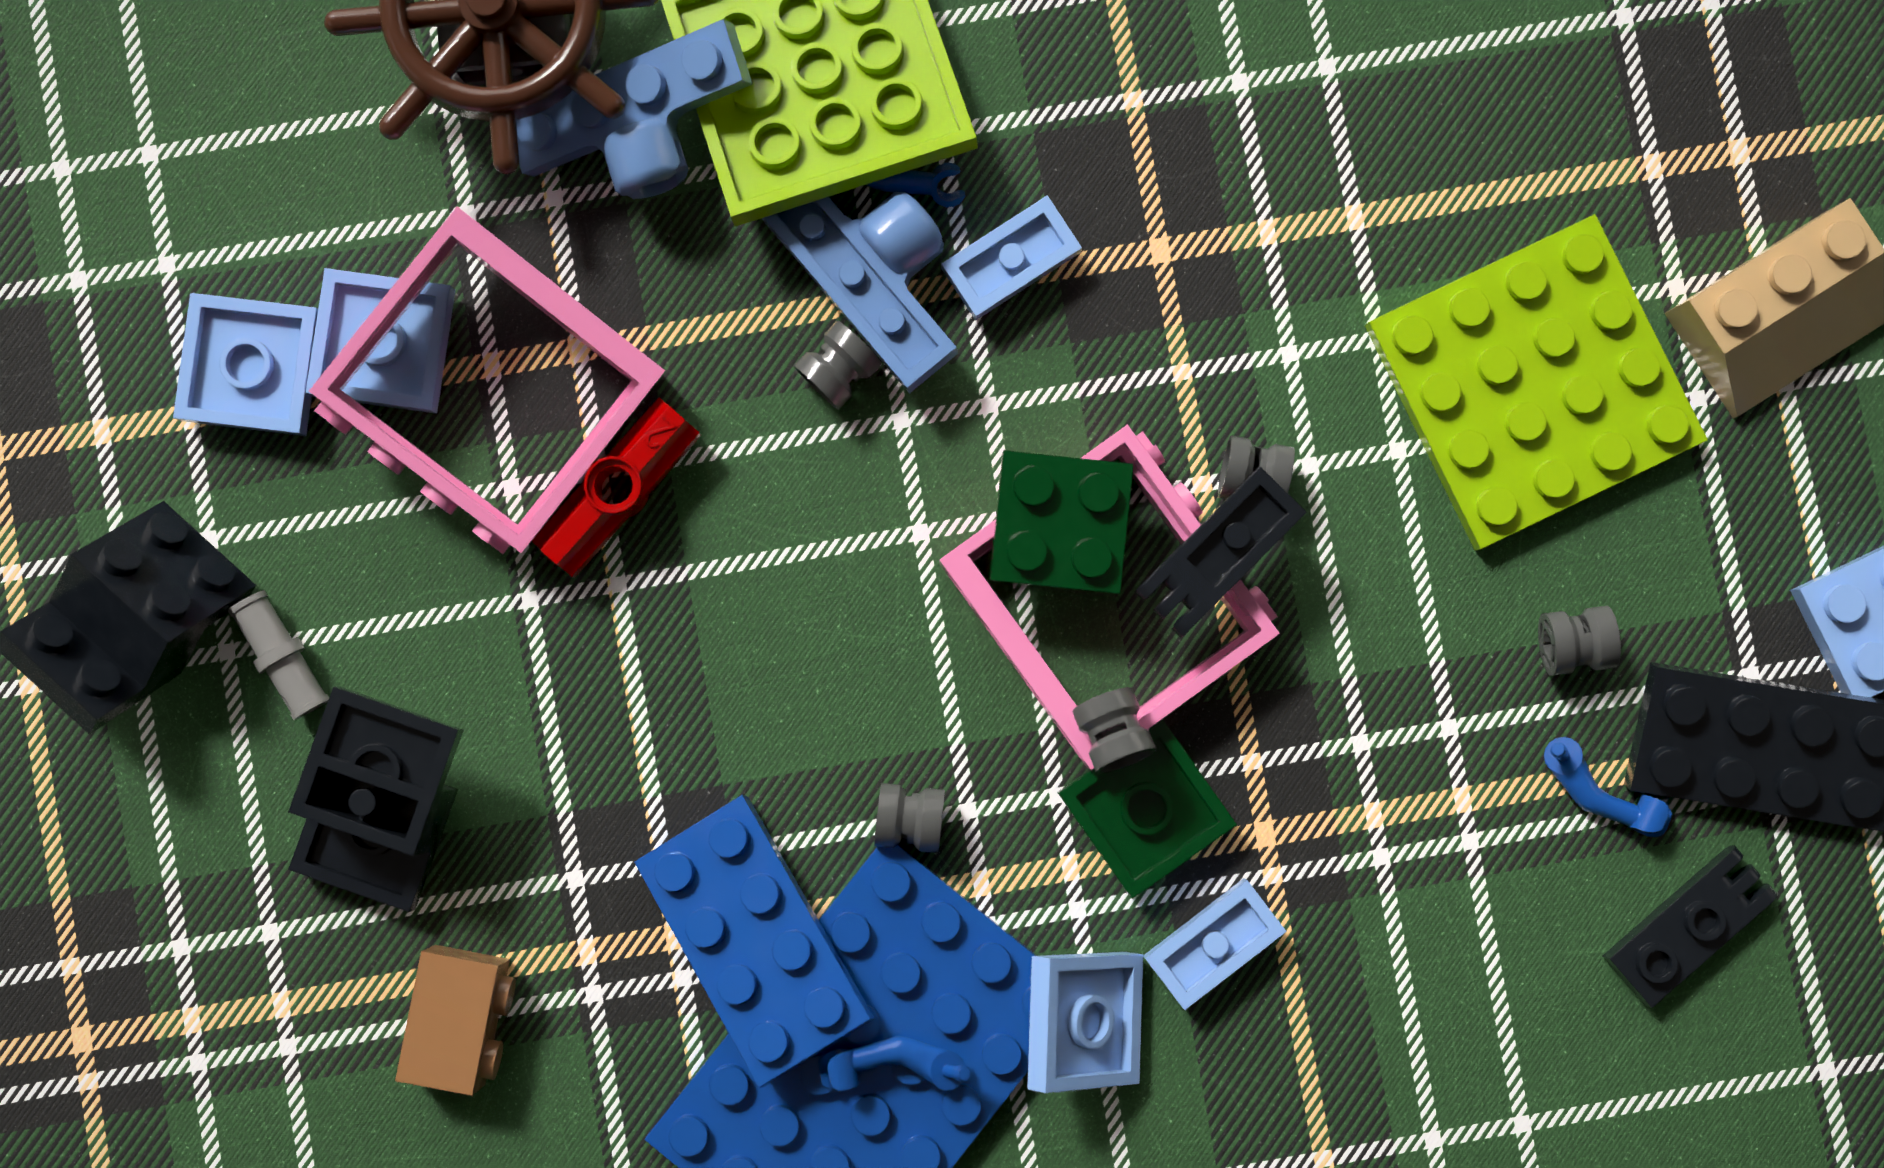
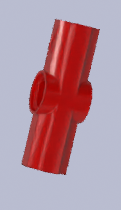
[531,398,702,578]

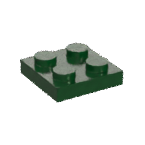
[989,450,1133,594]
[1057,719,1237,899]

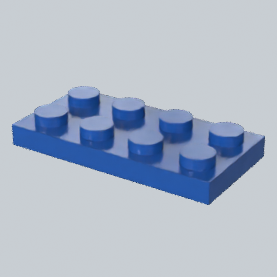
[634,795,875,1088]

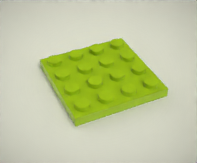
[661,0,978,227]
[1365,214,1708,551]

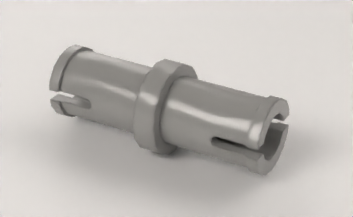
[228,590,329,721]

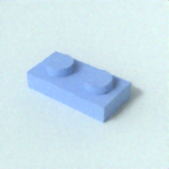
[941,195,1082,321]
[1143,878,1287,1010]

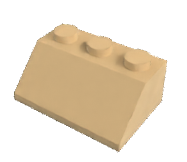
[1664,198,1884,418]

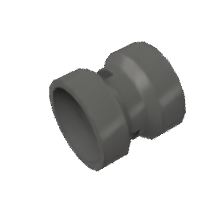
[793,320,882,410]
[1218,435,1295,499]
[1538,606,1621,676]
[1072,687,1157,774]
[874,783,945,853]

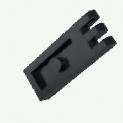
[1134,466,1307,638]
[1602,845,1778,1008]

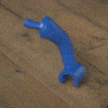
[865,163,965,207]
[1544,737,1672,837]
[818,1036,970,1091]

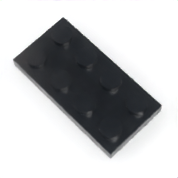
[1624,662,1884,832]

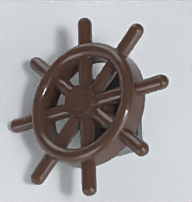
[324,0,659,174]

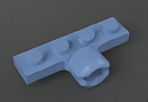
[516,19,752,199]
[761,192,958,393]

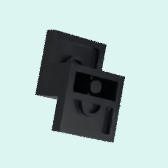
[0,501,256,735]
[288,686,464,912]

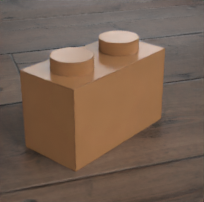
[395,945,516,1096]

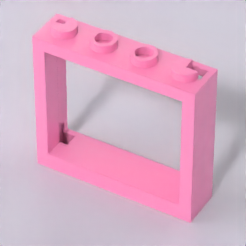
[309,206,665,554]
[939,424,1280,770]

